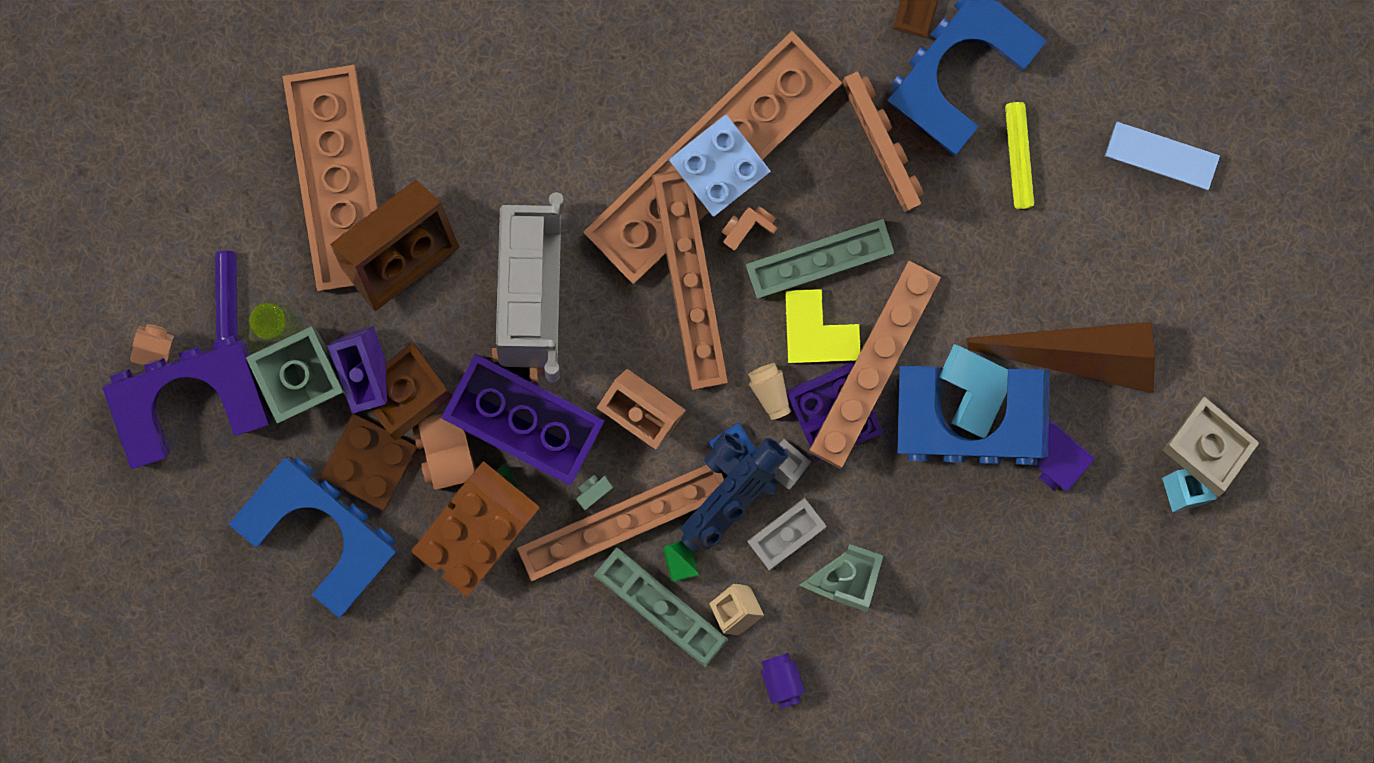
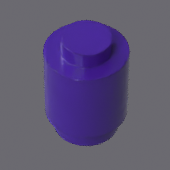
[760,653,806,709]

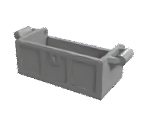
[496,192,564,383]

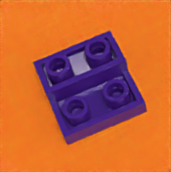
[786,362,883,462]

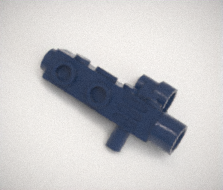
[680,432,788,552]

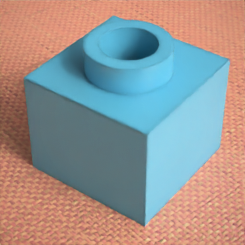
[1162,469,1217,512]

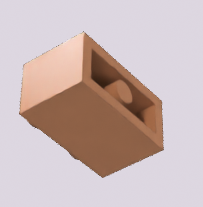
[597,369,686,450]

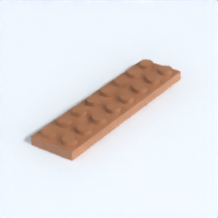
[583,31,842,285]

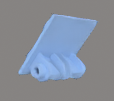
[668,114,771,217]

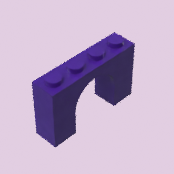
[102,335,273,469]

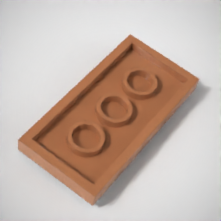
[842,71,924,213]

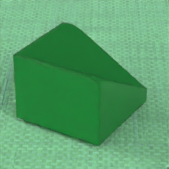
[663,540,699,582]

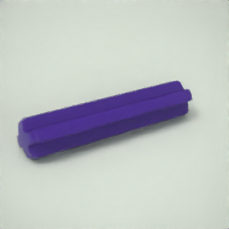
[215,251,238,341]

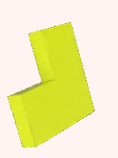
[785,289,860,363]

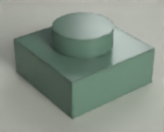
[576,474,614,510]

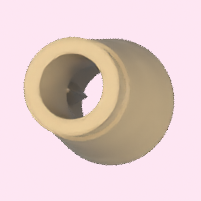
[748,363,791,420]

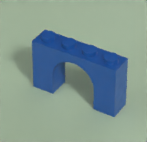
[886,0,1047,157]
[898,366,1050,465]
[229,456,398,618]

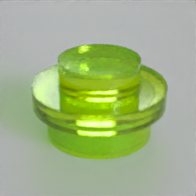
[249,303,286,339]

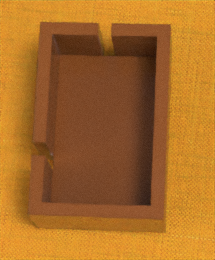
[411,461,540,597]

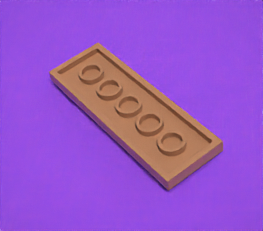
[283,65,378,291]

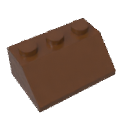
[330,180,460,312]

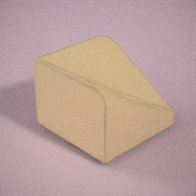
[709,584,764,635]

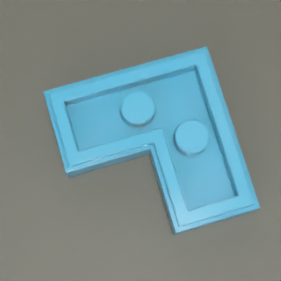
[939,344,1008,438]

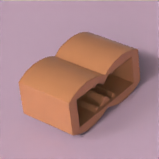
[413,413,476,490]

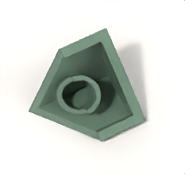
[799,544,883,612]

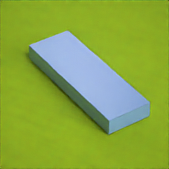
[1104,122,1220,190]

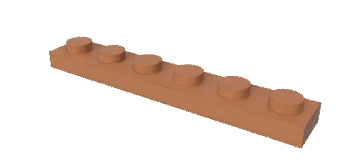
[652,171,728,390]
[809,261,941,469]
[517,465,724,581]

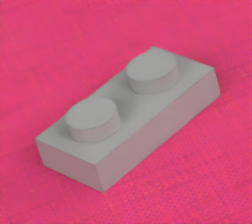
[747,497,827,570]

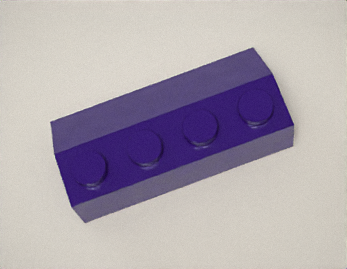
[441,354,605,486]

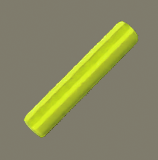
[1005,102,1034,209]

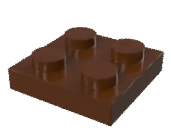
[371,342,452,441]
[320,413,417,510]

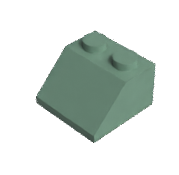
[246,326,344,423]

